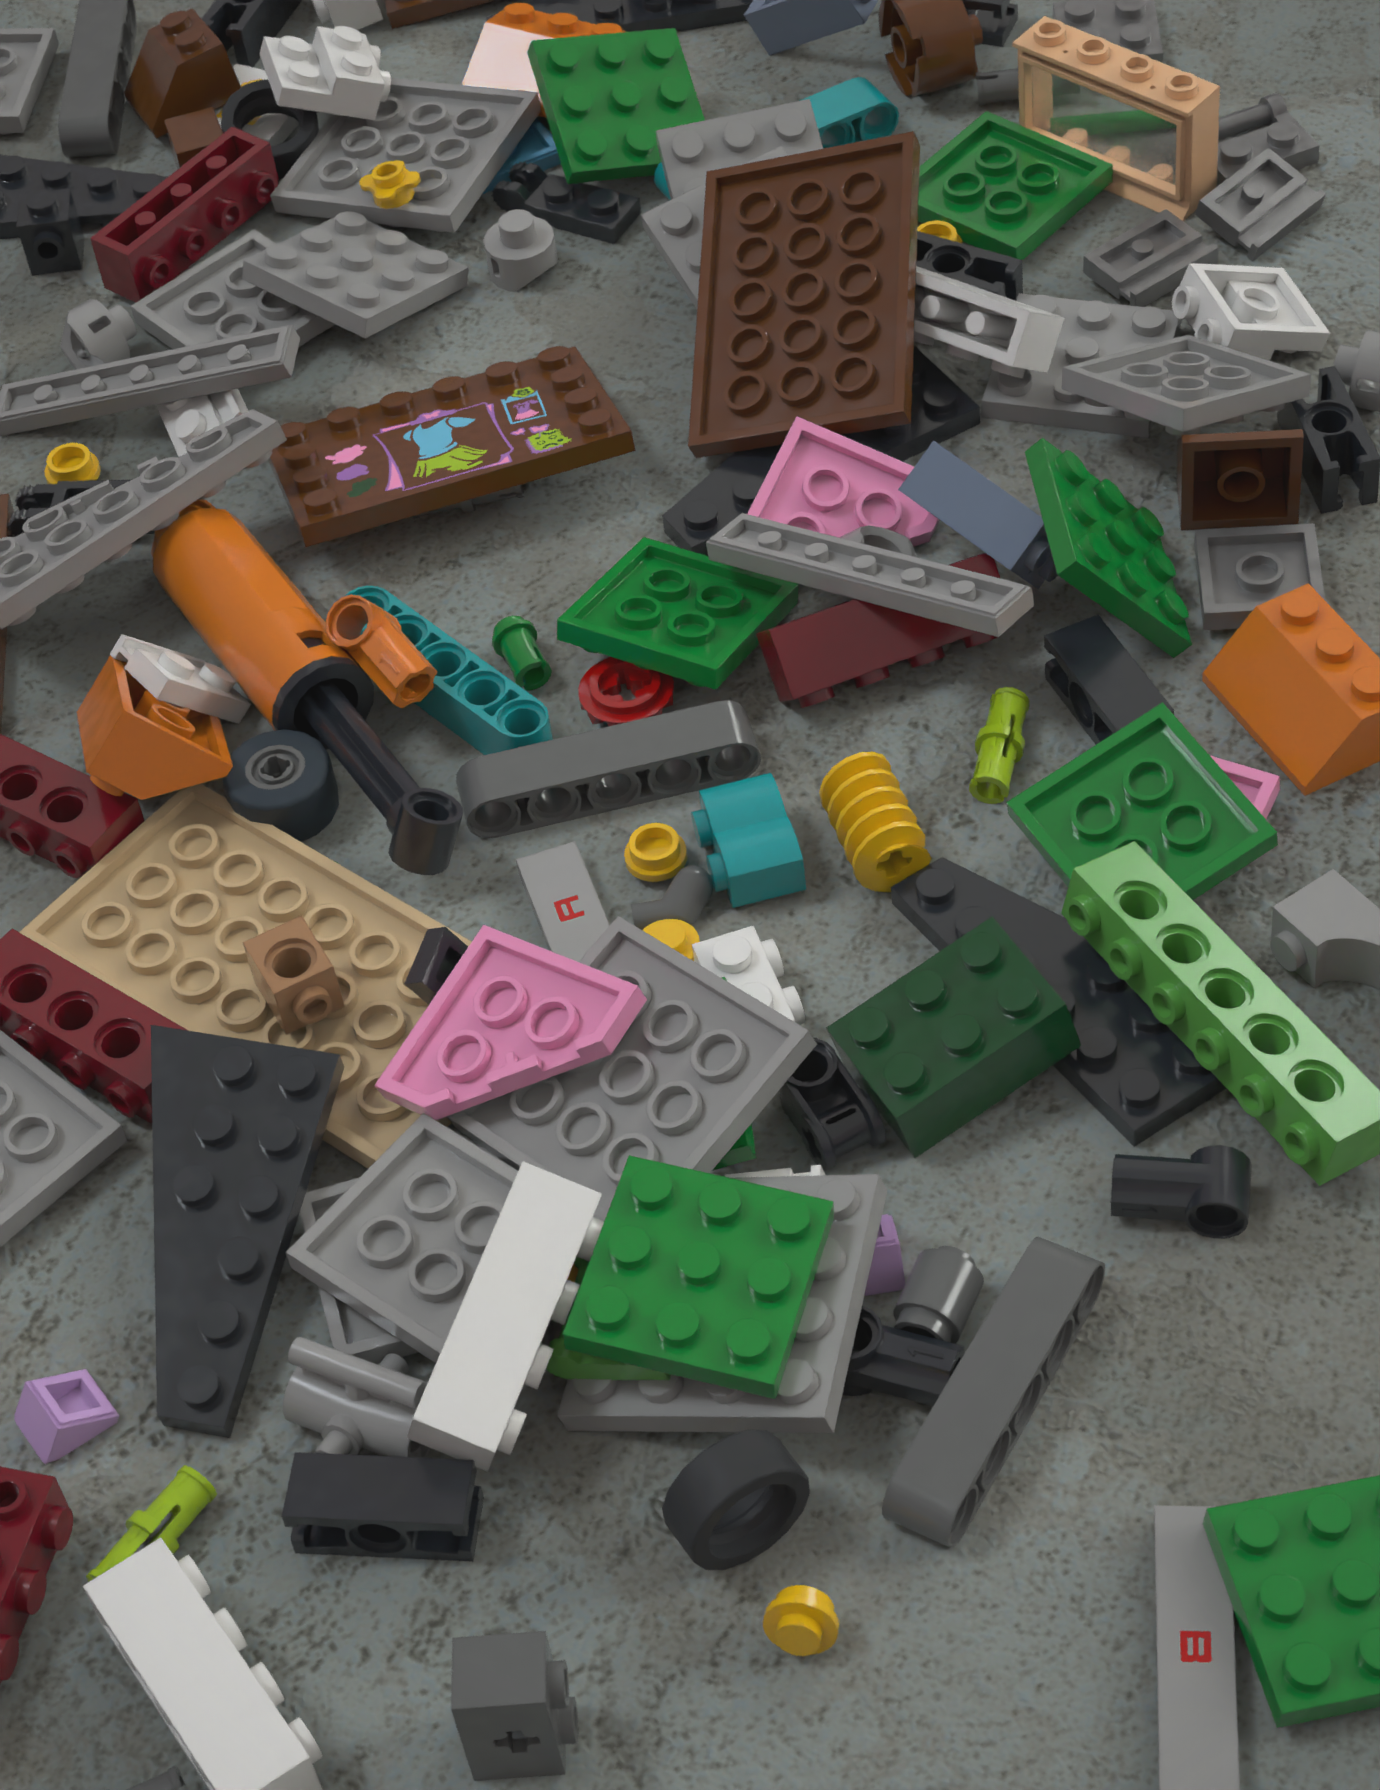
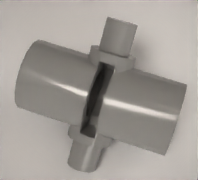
[283,1337,432,1458]

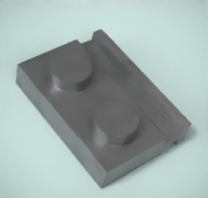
[1195,147,1326,262]
[1083,209,1219,307]

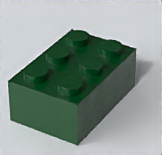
[826,916,1082,1158]

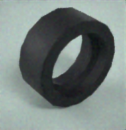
[221,80,319,180]
[662,1430,810,1570]

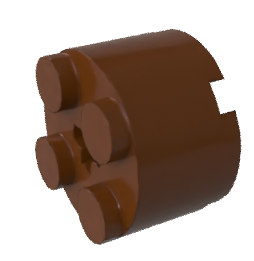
[879,0,983,97]

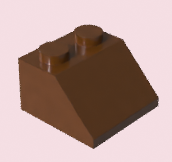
[124,8,241,139]
[1177,429,1304,530]

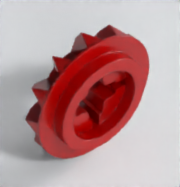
[578,657,674,726]

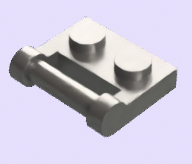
[1217,93,1319,186]

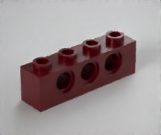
[0,734,145,878]
[0,928,189,1124]

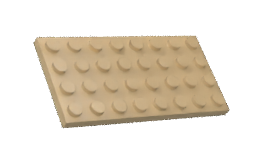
[19,784,472,1169]

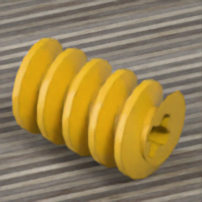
[819,751,932,892]

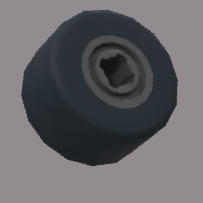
[223,729,339,842]

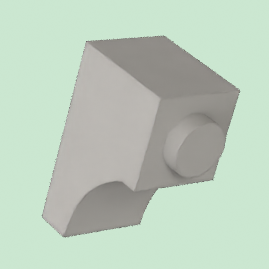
[1270,869,1380,990]

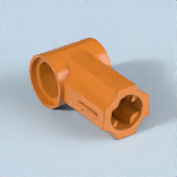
[325,594,438,709]

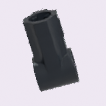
[1111,1145,1252,1239]
[842,1306,965,1406]

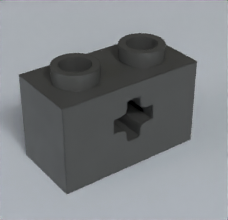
[451,1631,579,1781]

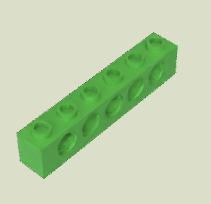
[1061,841,1380,1186]

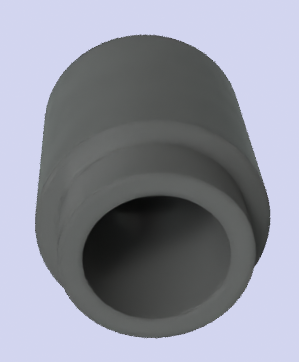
[893,1246,984,1344]

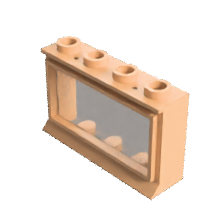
[1013,16,1220,221]

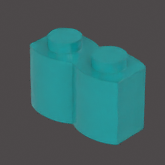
[691,773,807,908]

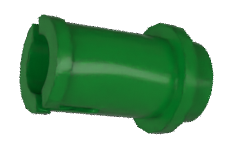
[492,616,552,691]

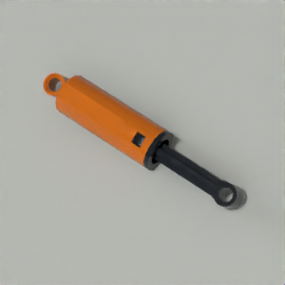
[151,499,463,875]

